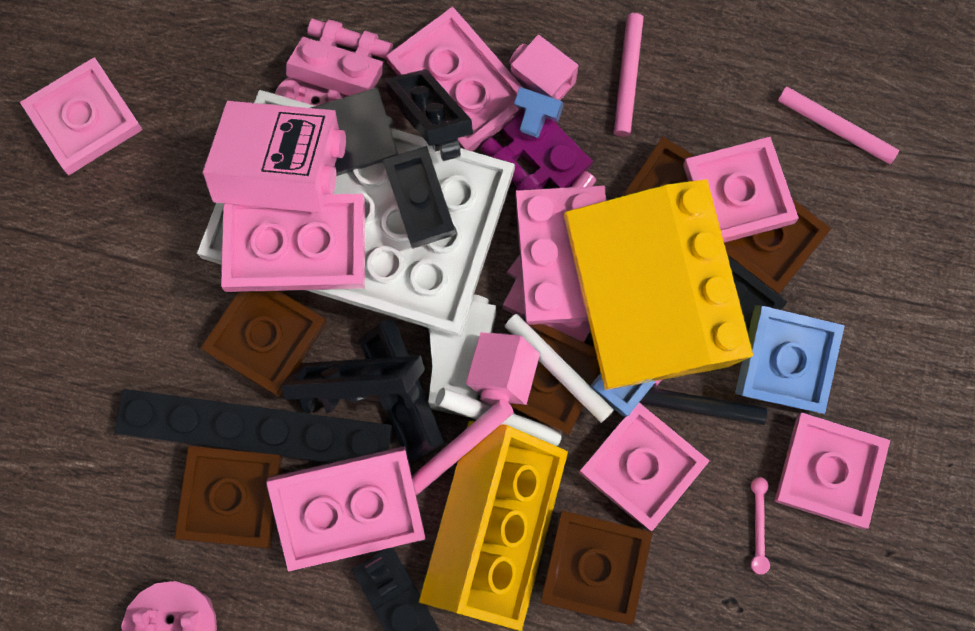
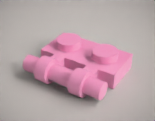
[286,19,393,96]

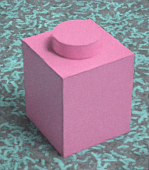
[509,34,579,100]
[466,332,540,406]

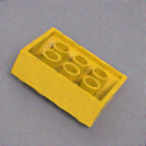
[563,179,753,391]

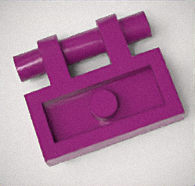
[481,111,593,192]

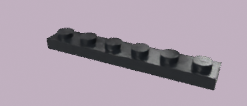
[114,389,393,464]

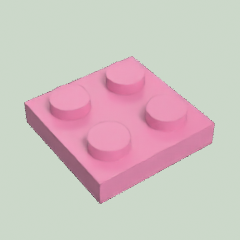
[20,57,143,175]
[683,137,799,243]
[579,403,709,532]
[774,412,890,530]

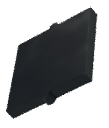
[311,87,399,176]

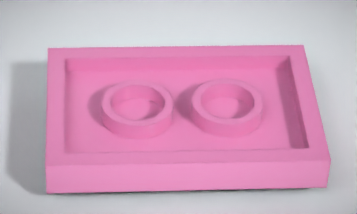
[386,7,524,151]
[515,185,606,325]
[221,194,365,292]
[266,446,425,572]

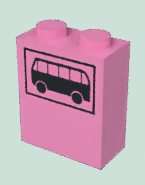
[203,101,346,213]

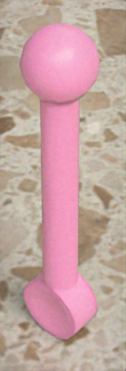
[750,477,770,574]

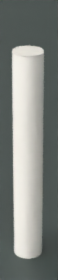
[504,314,614,423]
[435,388,561,446]

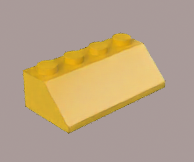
[419,421,568,631]

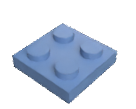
[735,305,845,414]

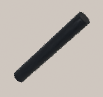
[639,388,767,425]

